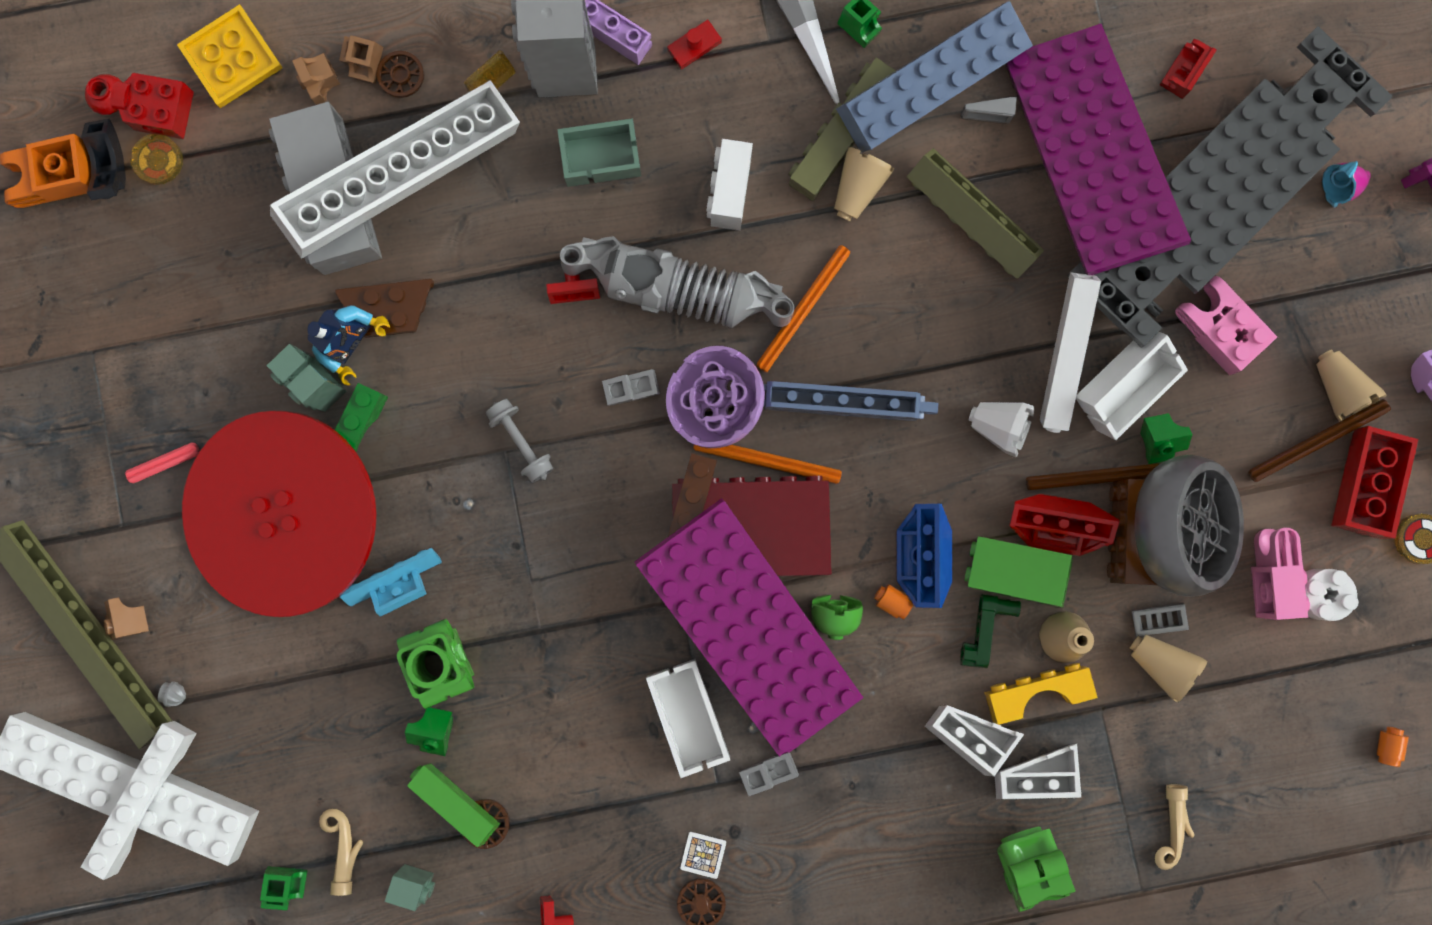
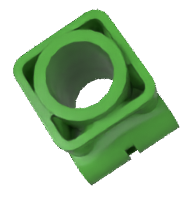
[397,619,474,709]
[997,827,1076,912]

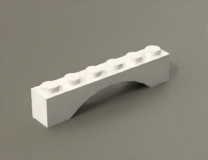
[81,721,197,880]

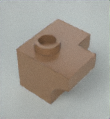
[339,35,383,84]
[292,53,340,105]
[104,597,149,640]

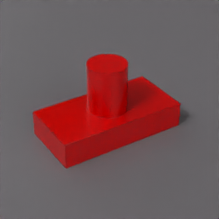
[667,19,722,70]
[546,272,600,304]
[540,895,574,925]

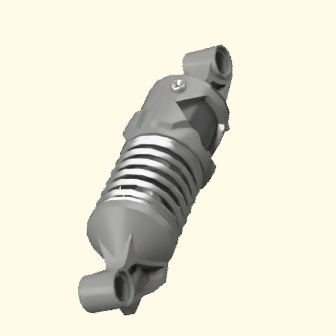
[560,236,794,328]

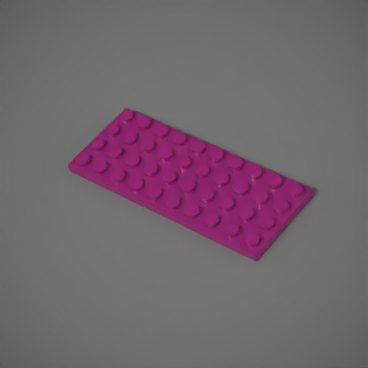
[1005,24,1191,275]
[634,498,863,757]

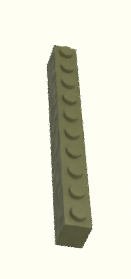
[0,520,172,749]

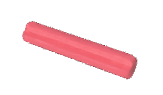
[125,442,200,483]

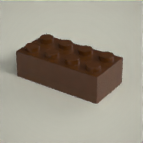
[1107,479,1157,585]

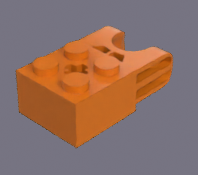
[0,134,91,208]

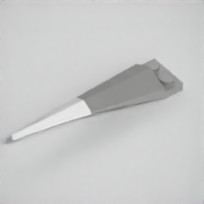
[776,0,839,104]

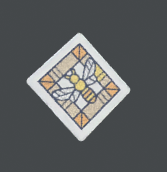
[680,832,726,879]

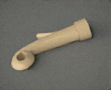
[1155,784,1194,870]
[319,809,363,896]

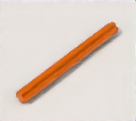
[756,245,850,372]
[693,444,842,484]

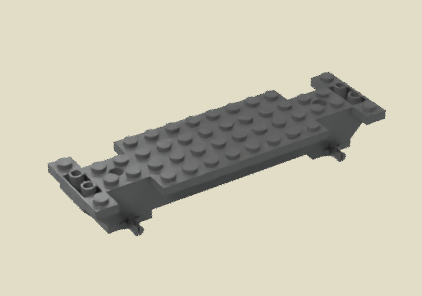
[1067,26,1393,348]

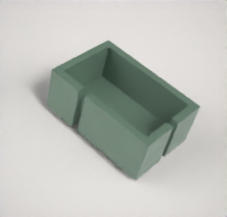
[557,118,641,187]
[266,344,347,412]

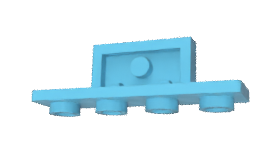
[340,548,442,617]

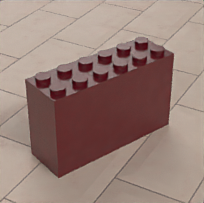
[672,476,832,576]

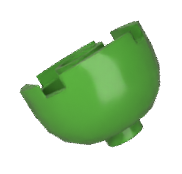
[811,595,863,640]

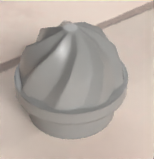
[158,681,186,707]

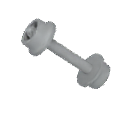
[486,399,554,483]

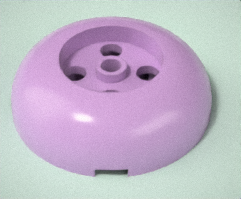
[666,346,765,448]

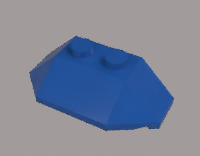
[897,504,952,608]

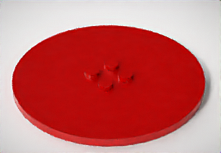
[182,411,376,617]

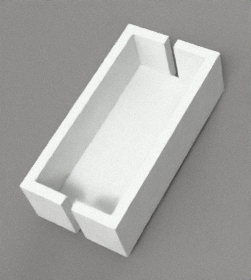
[1076,332,1188,440]
[646,659,730,778]

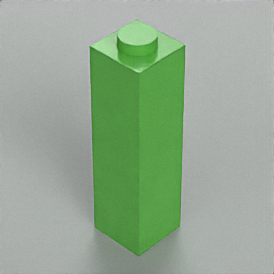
[407,764,500,847]

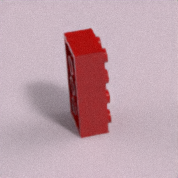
[1331,426,1419,539]

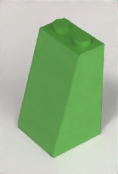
[965,536,1073,608]

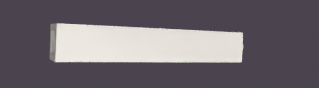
[1040,272,1101,433]

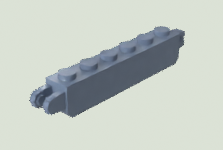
[763,381,938,421]

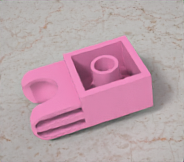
[1175,276,1277,375]
[1251,528,1310,620]

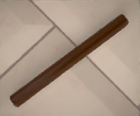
[1248,399,1391,482]
[1026,463,1161,490]

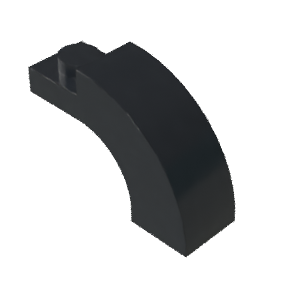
[81,118,126,201]

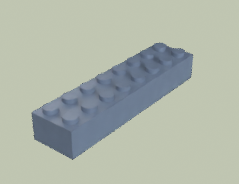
[836,1,1033,153]

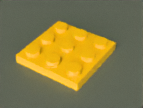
[177,4,283,109]

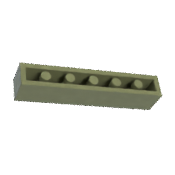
[788,57,896,201]
[907,148,1044,279]

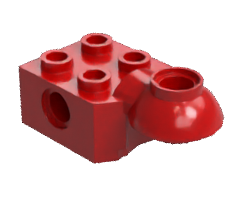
[85,73,194,139]

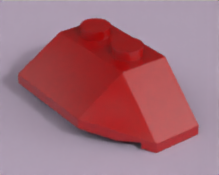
[1009,494,1119,556]

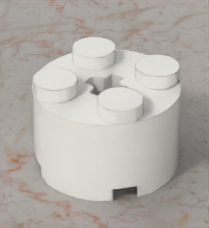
[1305,569,1359,621]

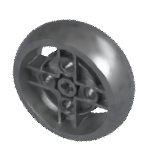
[1135,455,1244,597]

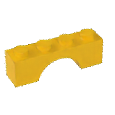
[984,663,1098,725]

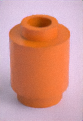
[874,584,913,620]
[1376,727,1409,767]

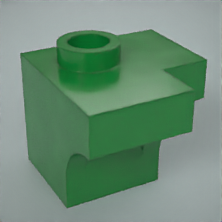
[837,0,882,48]
[1140,413,1193,464]
[405,707,453,756]
[260,866,308,910]

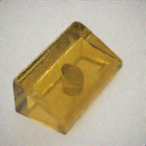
[464,50,516,92]

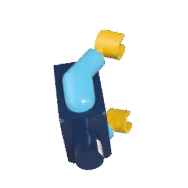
[307,305,390,386]

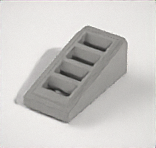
[960,97,1017,124]
[1132,603,1189,637]

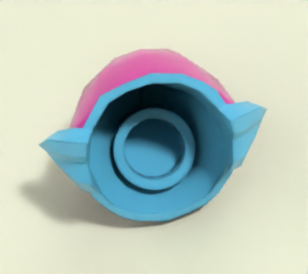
[1322,161,1371,208]

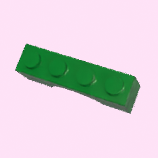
[335,383,388,452]

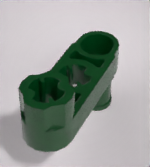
[960,594,1021,669]

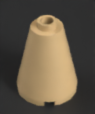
[834,147,894,221]
[1316,350,1387,422]
[1039,612,1094,663]
[1130,635,1208,702]

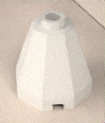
[969,402,1035,457]

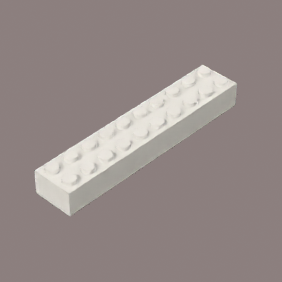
[270,80,520,259]
[0,712,259,866]

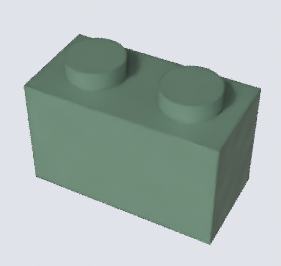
[385,864,435,911]

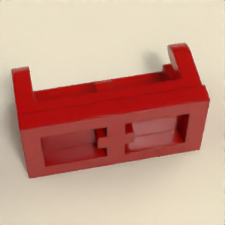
[1159,39,1217,99]

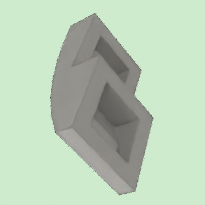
[602,369,660,406]
[739,753,799,796]

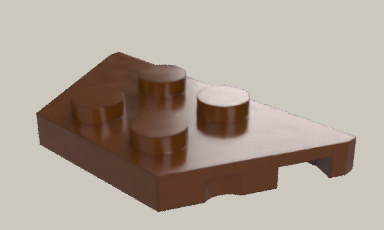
[335,279,434,338]

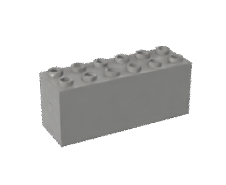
[511,0,598,97]
[269,102,382,275]

